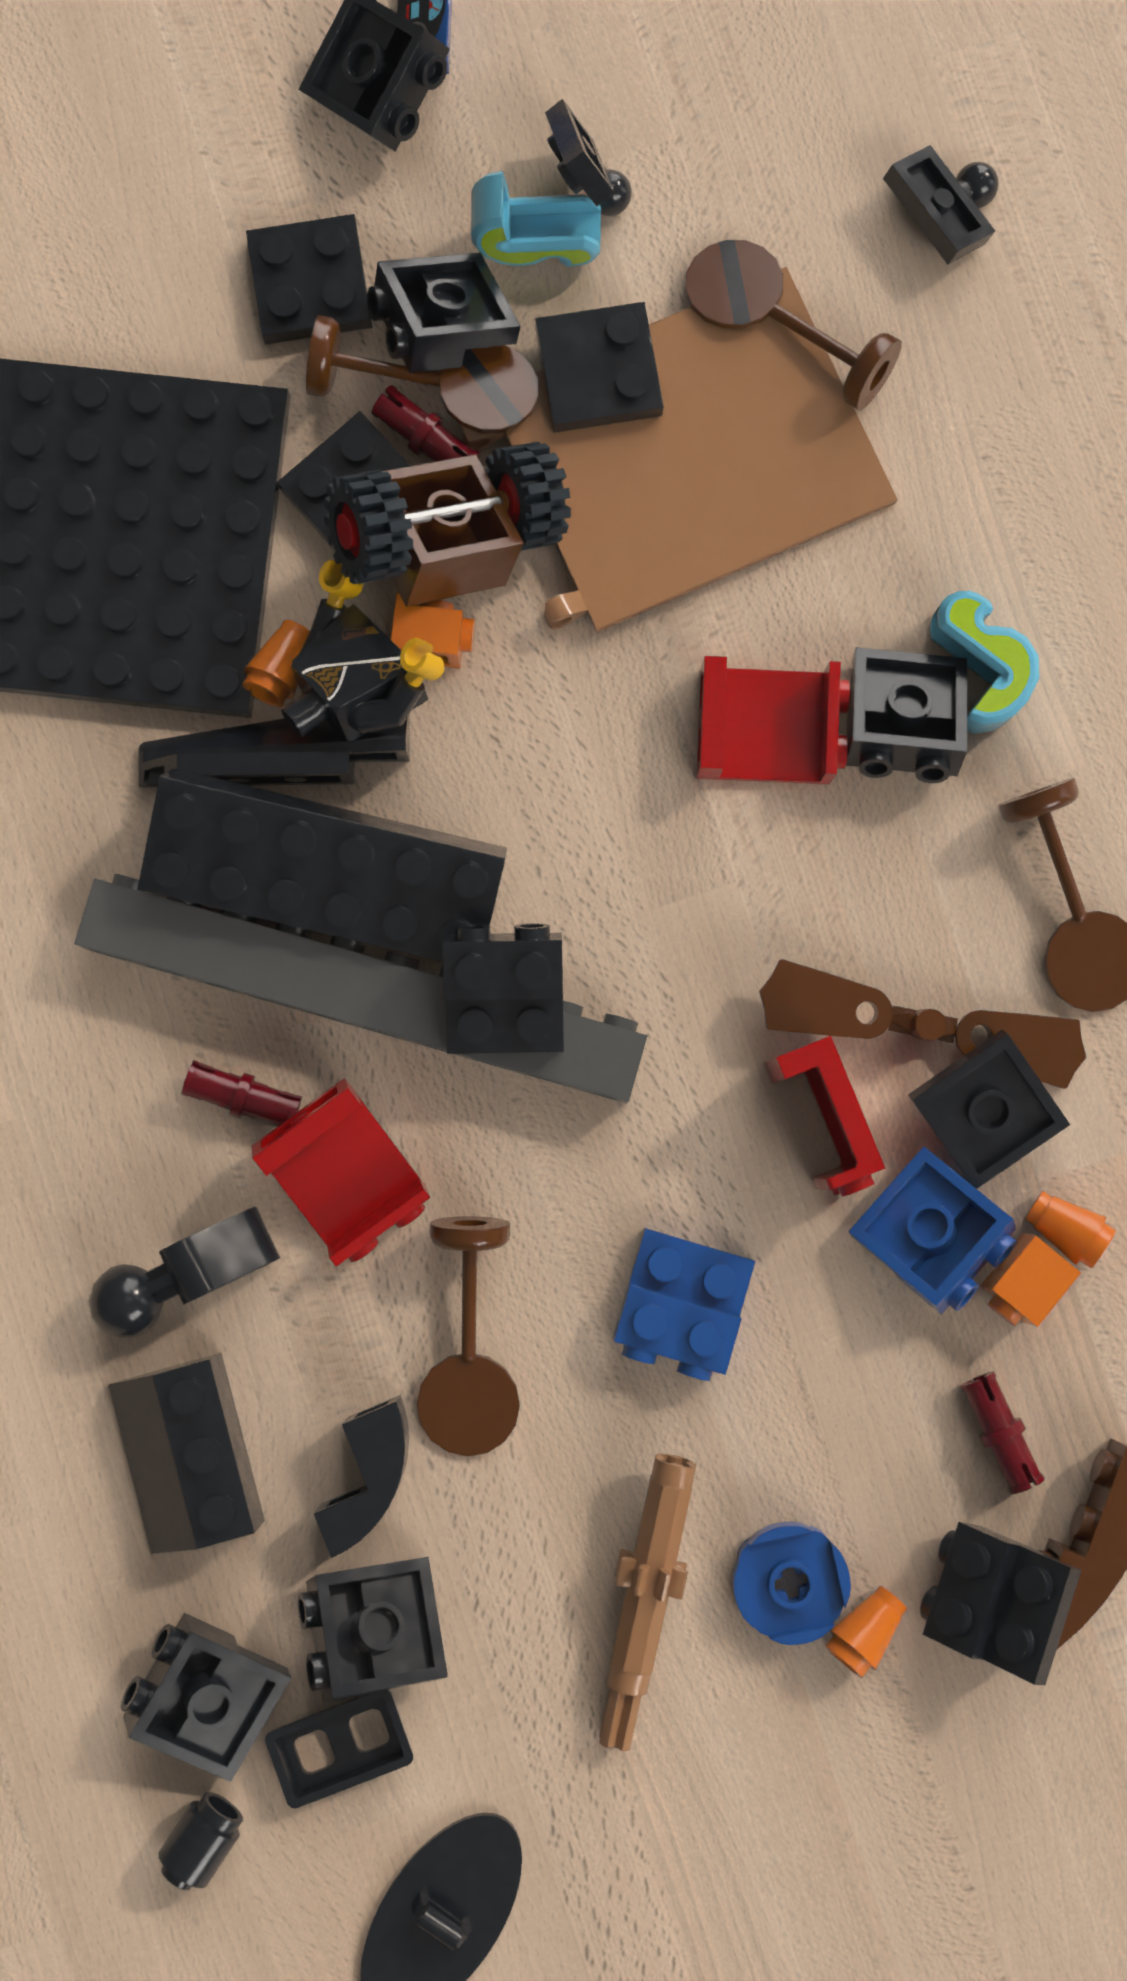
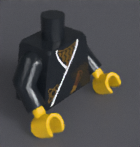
[281,560,444,741]

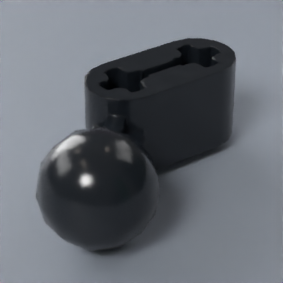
[88,1207,280,1338]

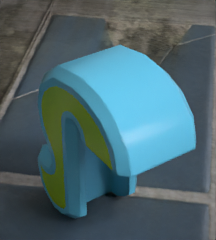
[471,171,601,267]
[930,591,1040,734]

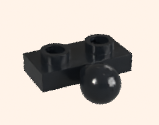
[545,99,632,216]
[883,145,999,265]

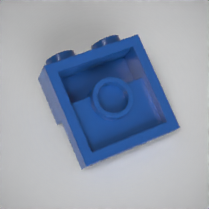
[848,1146,1017,1315]
[613,1228,756,1381]

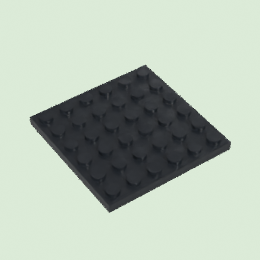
[0,358,291,718]

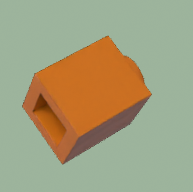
[980,1233,1081,1327]

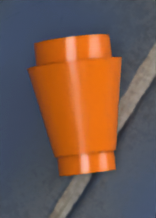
[242,620,309,707]
[1024,1191,1116,1268]
[825,1586,908,1678]

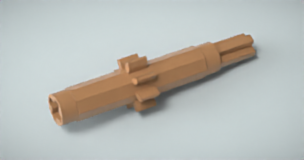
[599,1454,696,1751]

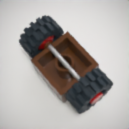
[324,442,571,607]

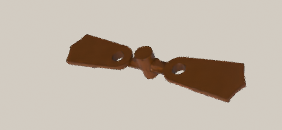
[759,959,1086,1089]

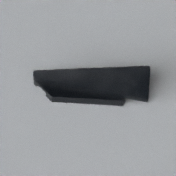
[139,714,410,787]

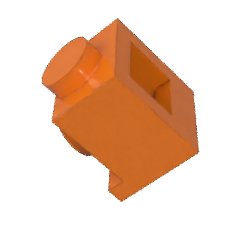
[391,592,475,668]

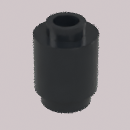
[158,1792,243,1890]

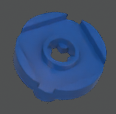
[732,1522,851,1645]

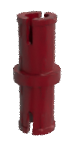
[371,385,480,462]
[181,1060,303,1126]
[960,1371,1045,1494]

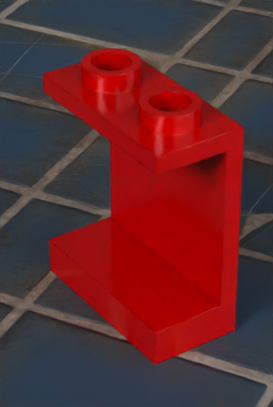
[696,656,850,785]
[251,1078,431,1267]

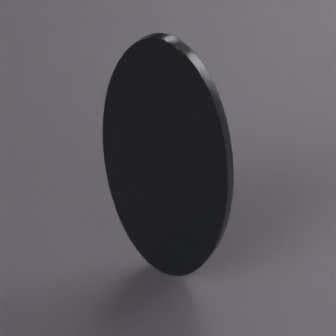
[361,1813,522,1981]

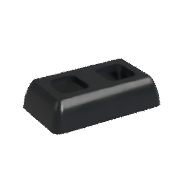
[265,1689,413,1808]

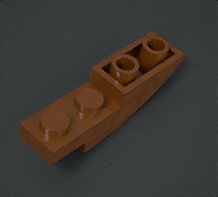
[1038,1438,1127,1649]

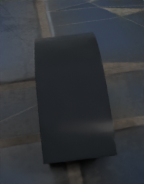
[314,1395,409,1558]

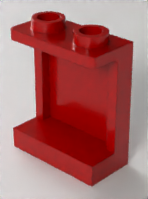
[764,1036,886,1197]

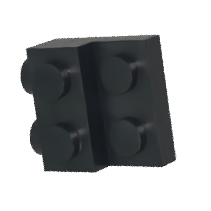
[298,0,450,152]
[367,252,521,373]
[846,647,967,784]
[442,923,564,1054]
[920,1522,1082,1685]
[298,1557,448,1703]
[121,1613,292,1782]

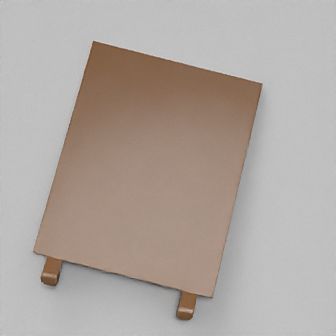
[463,267,898,633]

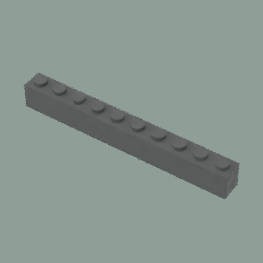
[74,874,648,1104]

